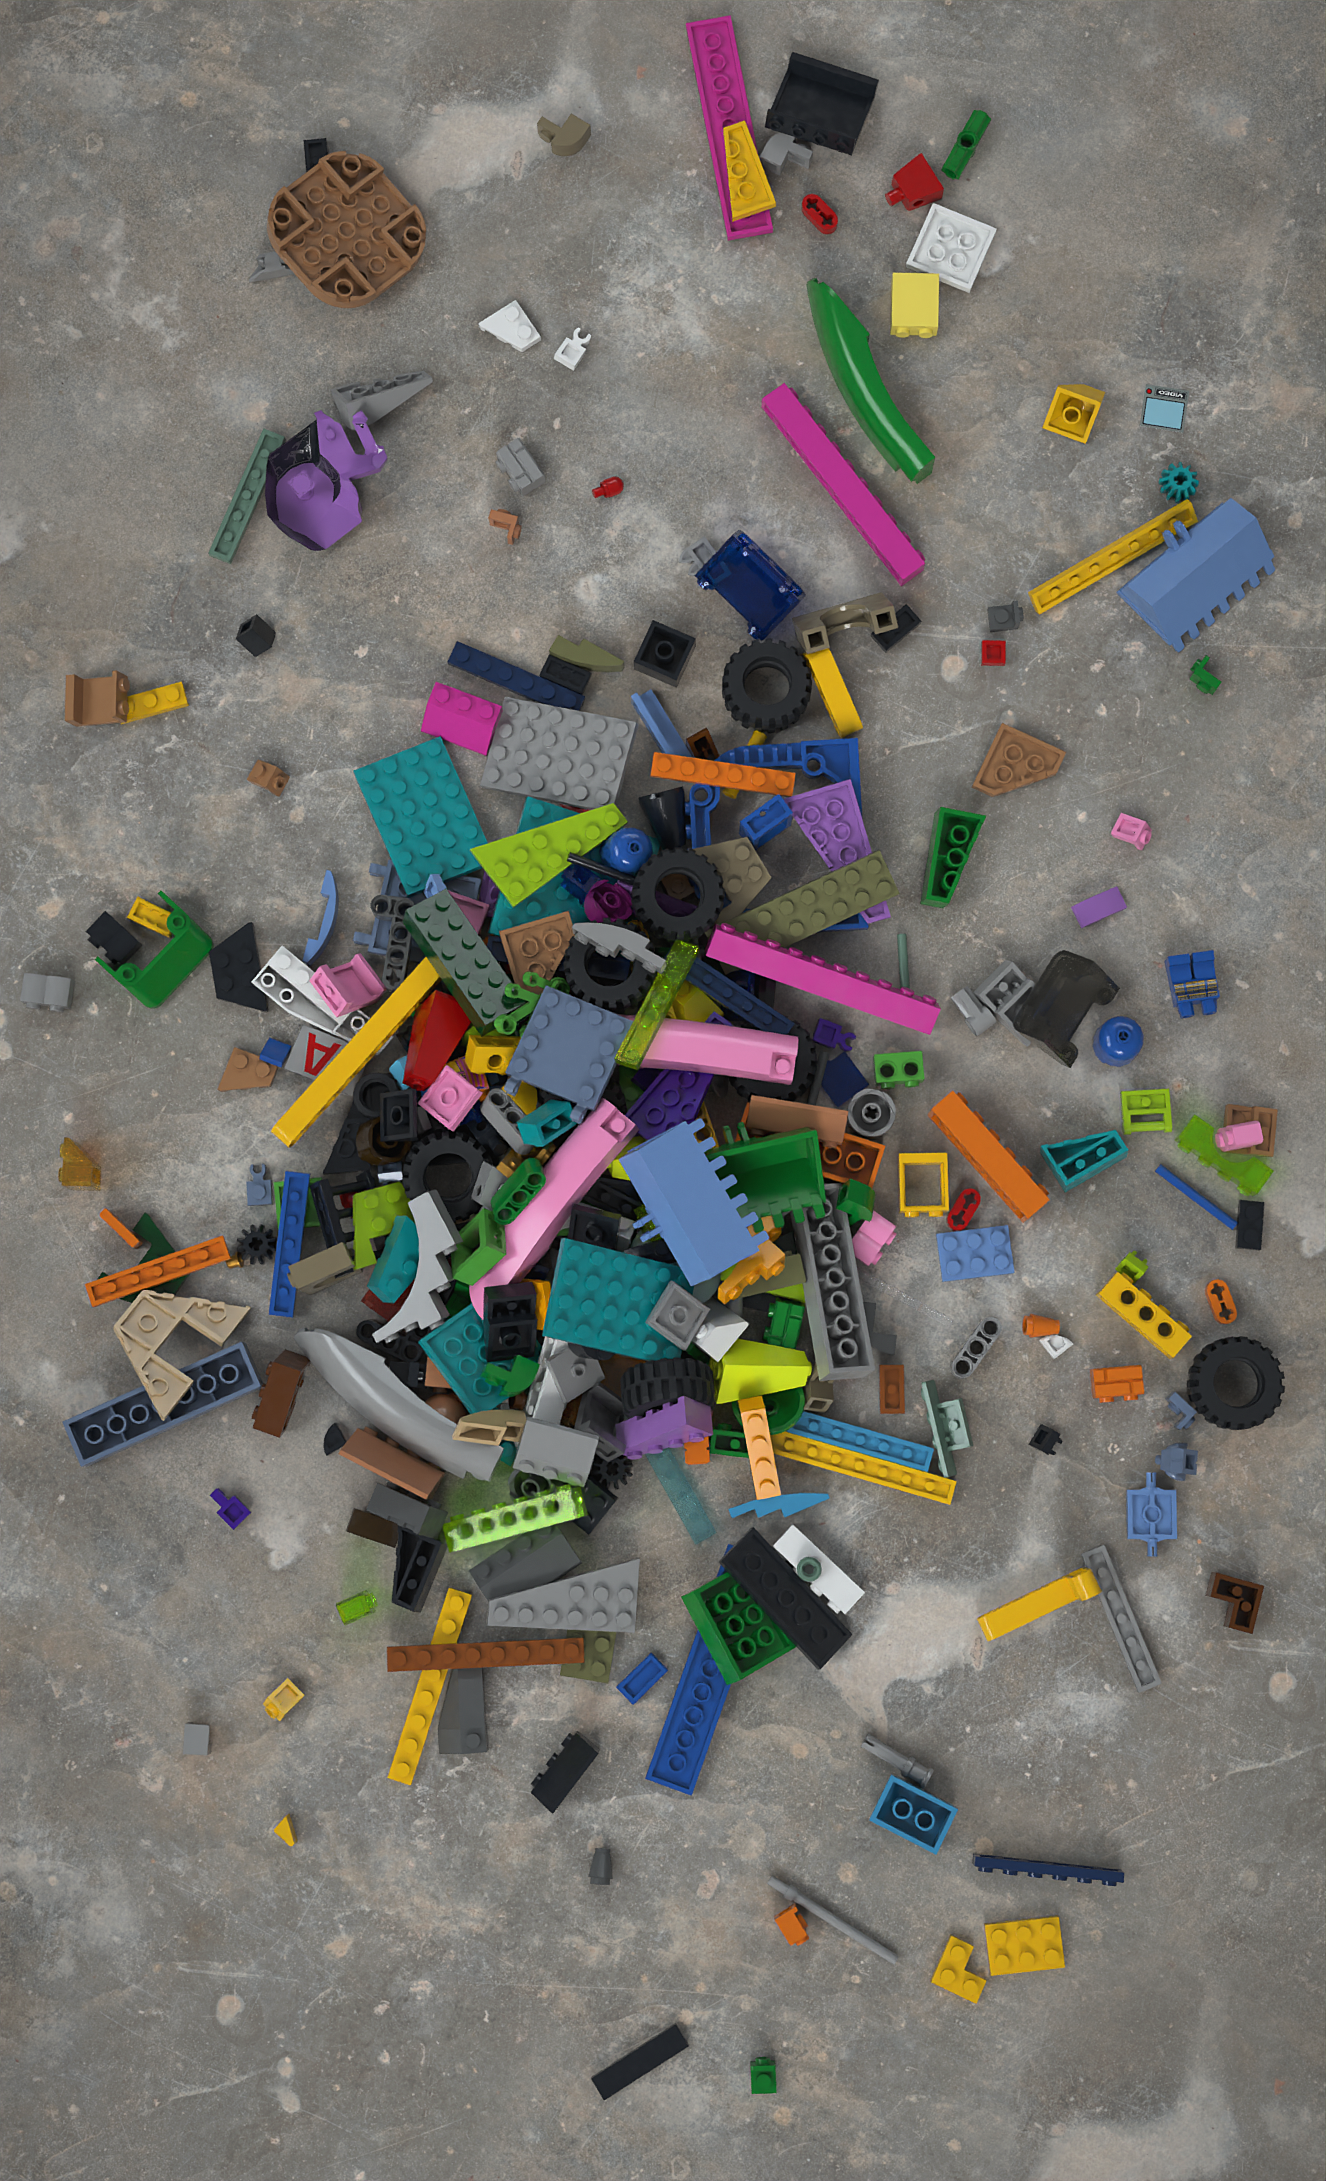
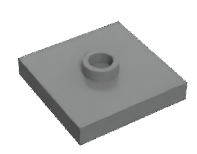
[645,1281,710,1350]
[545,1346,605,1403]

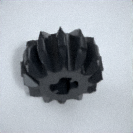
[237,1224,277,1265]
[592,1455,633,1490]

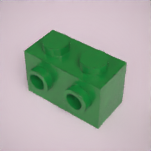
[709,1423,749,1458]

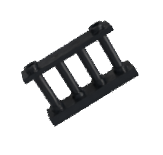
[309,1170,389,1279]

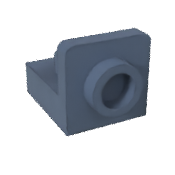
[1166,1392,1197,1430]

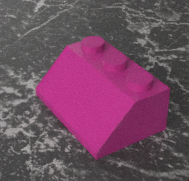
[421,682,503,756]

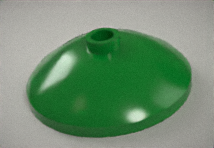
[732,1387,805,1435]

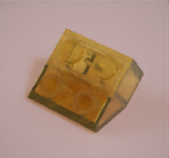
[58,1137,101,1191]

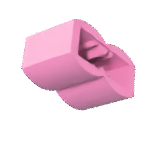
[1215,1121,1263,1152]
[852,1210,897,1267]

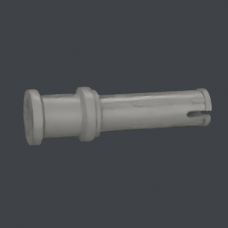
[861,1733,934,1789]

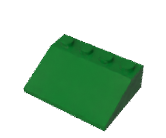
[681,1572,796,1685]

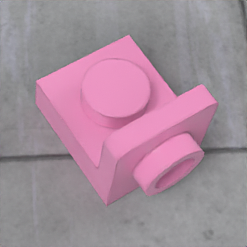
[1111,813,1152,850]

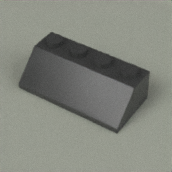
[469,1515,582,1602]

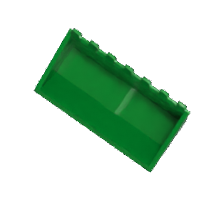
[704,1122,826,1233]

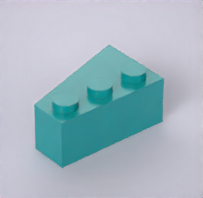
[1040,1130,1129,1192]
[367,1216,419,1303]

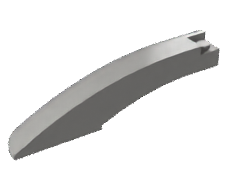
[294,1328,504,1482]

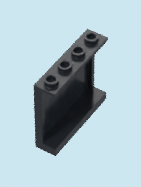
[765,52,879,156]

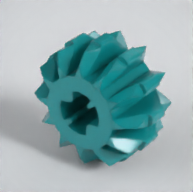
[1158,462,1199,503]

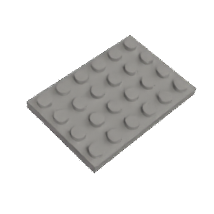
[480,697,639,810]

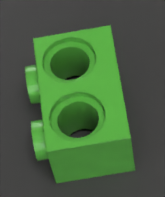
[873,1051,924,1089]

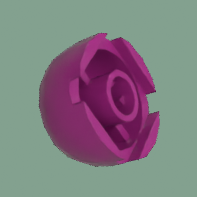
[584,880,633,923]

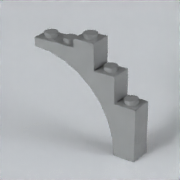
[372,1189,463,1343]

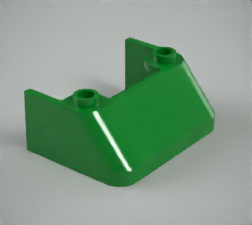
[95,891,214,1009]

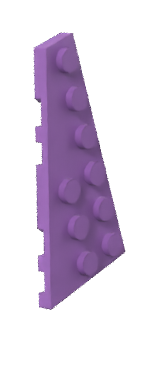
[783,779,891,924]

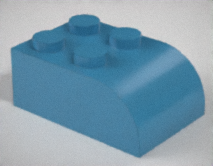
[869,1774,958,1855]

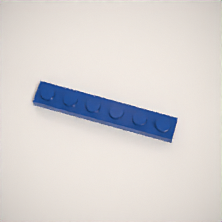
[269,1171,311,1318]

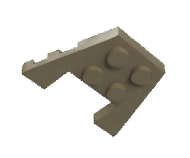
[687,837,772,924]

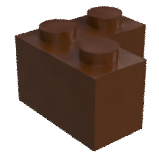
[1205,1572,1264,1634]

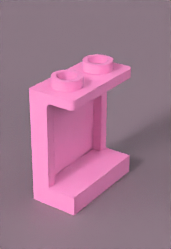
[309,953,387,1017]

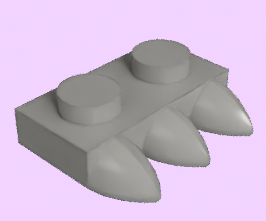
[679,536,732,589]

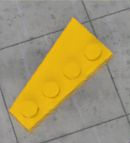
[723,121,776,221]

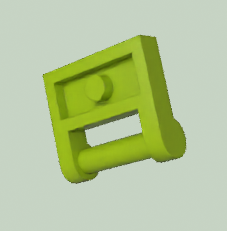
[1120,1089,1172,1135]

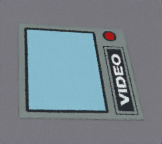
[1140,384,1189,433]

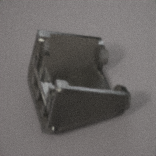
[1013,950,1120,1068]

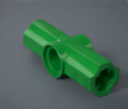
[941,110,991,180]

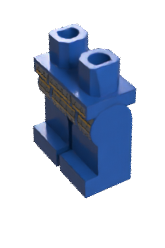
[1164,950,1220,1019]

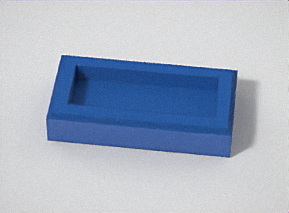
[616,1652,668,1705]

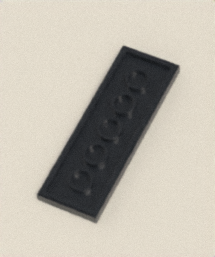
[719,1527,852,1670]

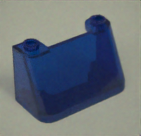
[694,530,806,641]

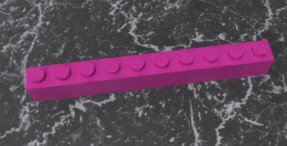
[761,383,925,586]
[705,923,941,1035]

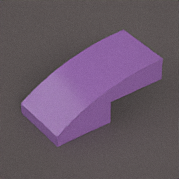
[1071,886,1127,929]

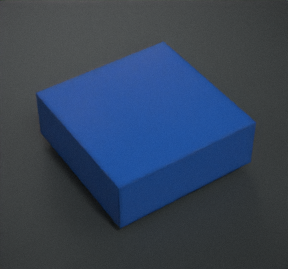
[259,1037,291,1068]

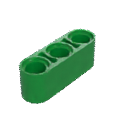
[490,1158,546,1225]

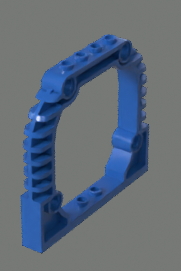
[685,738,869,933]

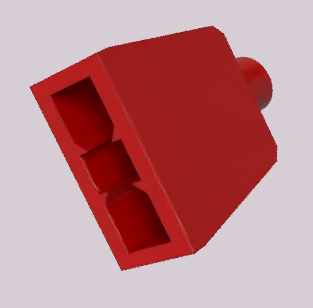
[885,153,944,211]

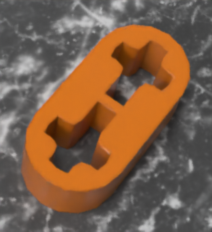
[1205,1279,1237,1325]

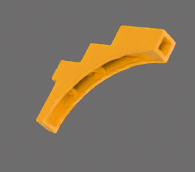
[718,1216,785,1304]

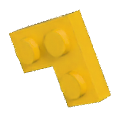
[930,1934,986,2004]

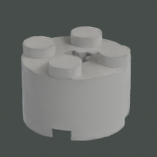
[847,1089,896,1140]

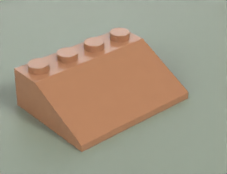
[338,1426,446,1500]

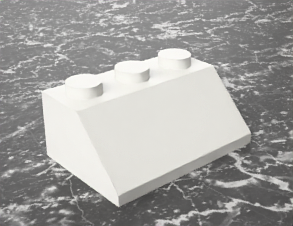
[691,1297,749,1362]

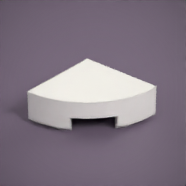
[1039,1335,1073,1359]

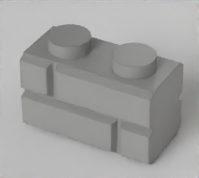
[495,438,546,496]

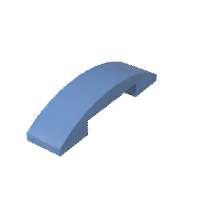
[302,870,339,966]

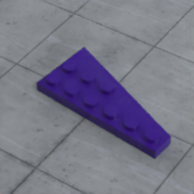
[625,1011,733,1141]

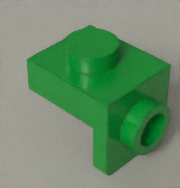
[1190,655,1222,695]

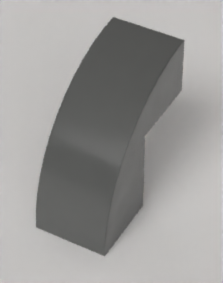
[863,1302,897,1356]

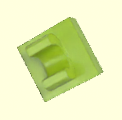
[1115,1251,1148,1284]

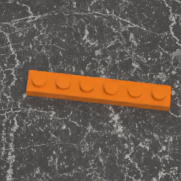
[650,752,796,797]
[85,1235,232,1307]

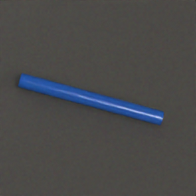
[1155,1164,1238,1230]

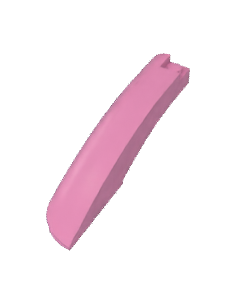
[617,1014,798,1085]
[469,1098,639,1319]

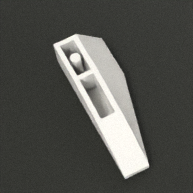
[251,946,393,1056]

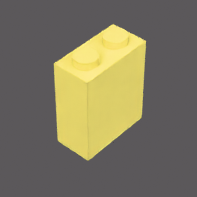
[890,273,939,338]

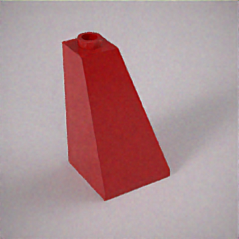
[402,990,471,1091]

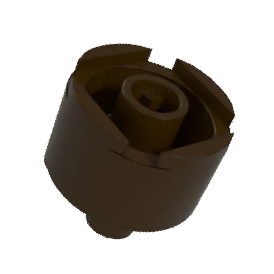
[356,1116,412,1166]

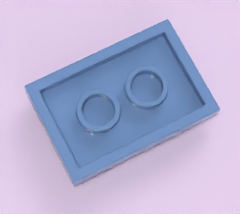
[936,1225,1015,1282]

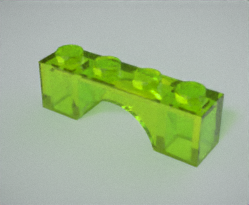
[1175,1114,1274,1196]

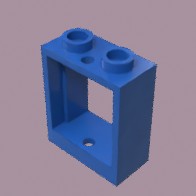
[739,794,793,850]

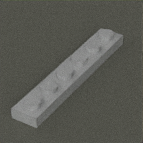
[1081,1545,1162,1693]

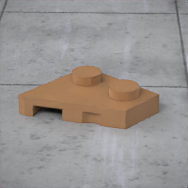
[217,1047,279,1092]

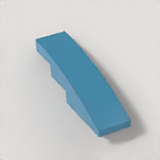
[728,1493,830,1518]

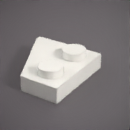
[478,300,541,352]

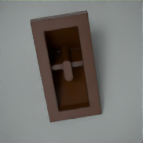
[686,728,720,761]

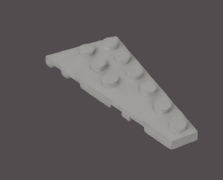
[487,1558,640,1633]

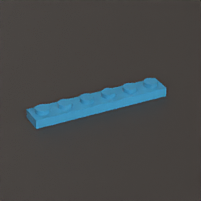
[787,1411,934,1472]

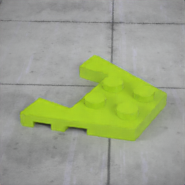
[353,1182,416,1270]

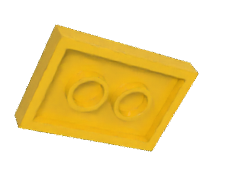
[984,1915,1065,1976]

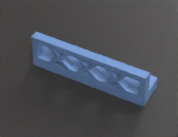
[631,689,693,782]

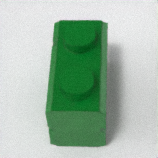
[762,1297,805,1350]

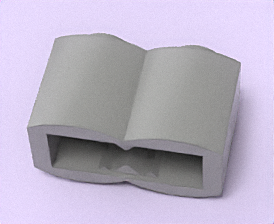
[20,973,75,1013]

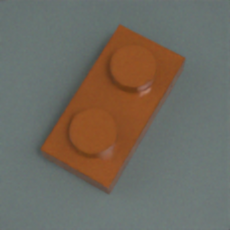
[879,1365,905,1414]

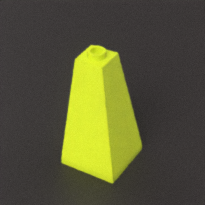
[708,1339,812,1404]

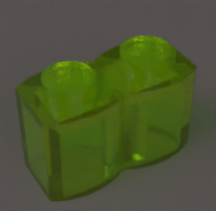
[336,1590,378,1626]

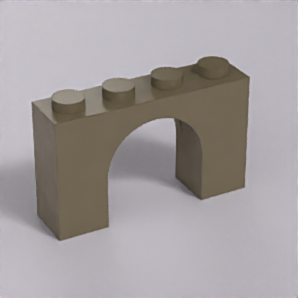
[792,592,898,654]
[287,1242,363,1295]

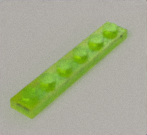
[614,940,699,1070]

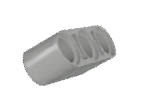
[480,1088,535,1155]
[950,1317,1002,1379]

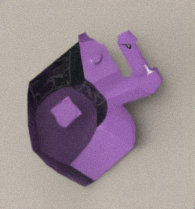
[265,410,388,551]

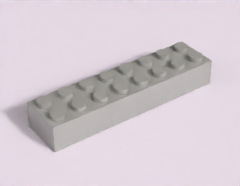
[790,1183,875,1381]

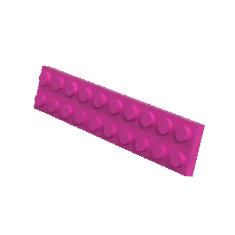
[686,15,773,241]

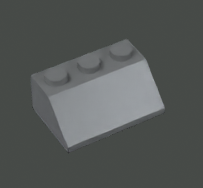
[513,1417,599,1487]

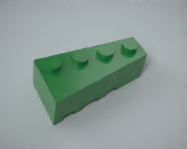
[920,807,986,908]

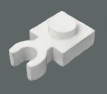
[554,327,591,371]

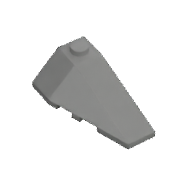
[330,370,433,430]

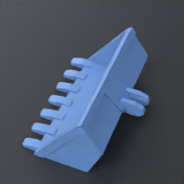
[1117,498,1275,652]
[619,1118,769,1286]

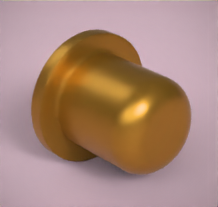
[226,1251,244,1269]

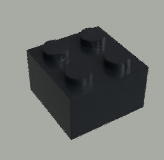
[634,620,696,688]

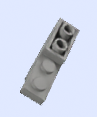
[572,923,667,974]

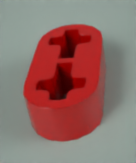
[801,194,838,234]
[946,1188,981,1231]

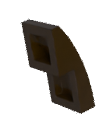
[346,1508,399,1548]

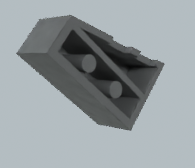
[366,1481,448,1539]

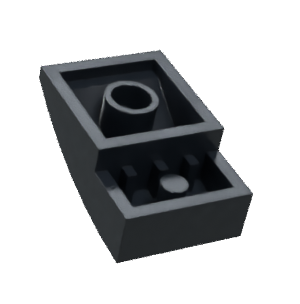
[483,1282,538,1362]

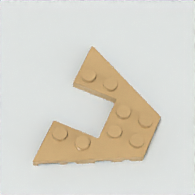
[113,1290,251,1421]

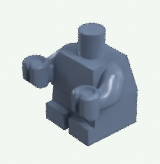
[1155,1443,1198,1481]

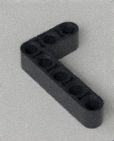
[356,1253,457,1363]

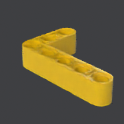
[977,1567,1102,1641]

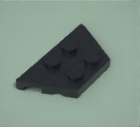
[209,922,268,1013]

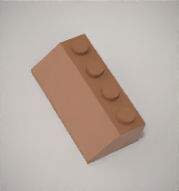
[746,1095,848,1148]

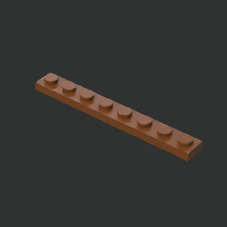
[387,1637,585,1672]

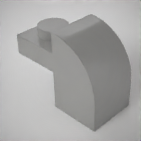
[760,133,813,176]

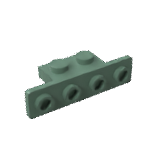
[921,1380,974,1478]

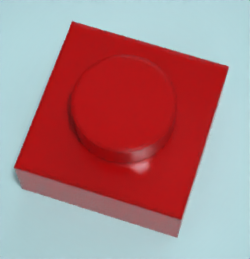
[981,640,1006,666]

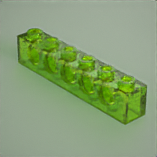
[443,1484,588,1553]

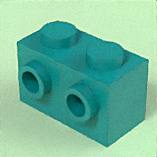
[517,1100,577,1147]

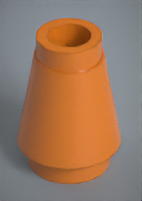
[1022,1314,1060,1338]

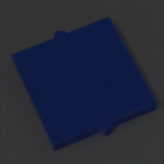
[821,1051,869,1108]

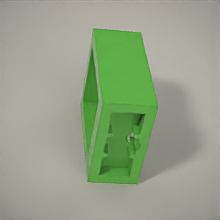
[451,1208,506,1286]

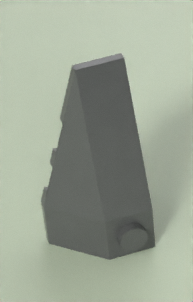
[438,1668,489,1754]

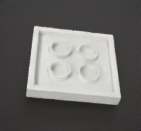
[906,203,997,293]

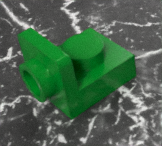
[750,2057,777,2094]

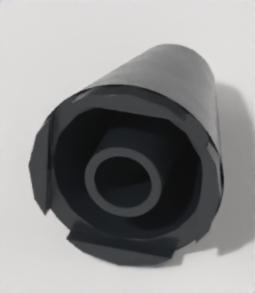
[638,786,686,851]

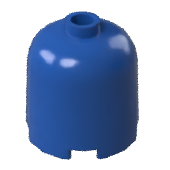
[599,827,653,875]
[1092,1016,1144,1067]

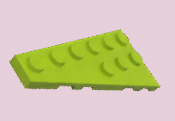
[470,803,628,908]

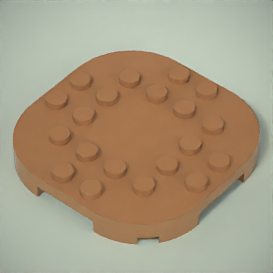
[267,151,426,308]

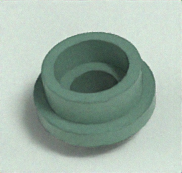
[797,1557,822,1582]

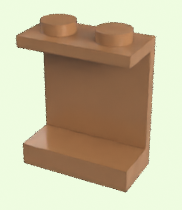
[65,670,130,727]

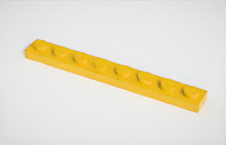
[1028,499,1198,615]
[770,1432,957,1505]
[387,1587,472,1785]

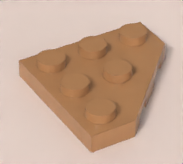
[972,723,1066,797]
[499,911,575,995]

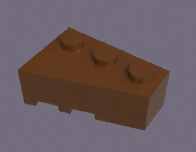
[252,1349,311,1438]

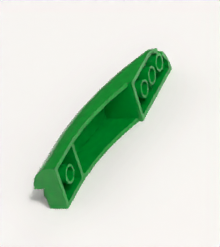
[806,278,935,484]

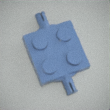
[1126,1473,1177,1557]

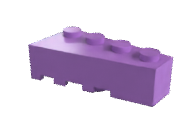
[615,1396,713,1460]

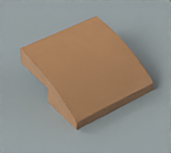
[1221,1104,1278,1157]

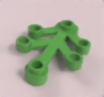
[494,971,570,1037]

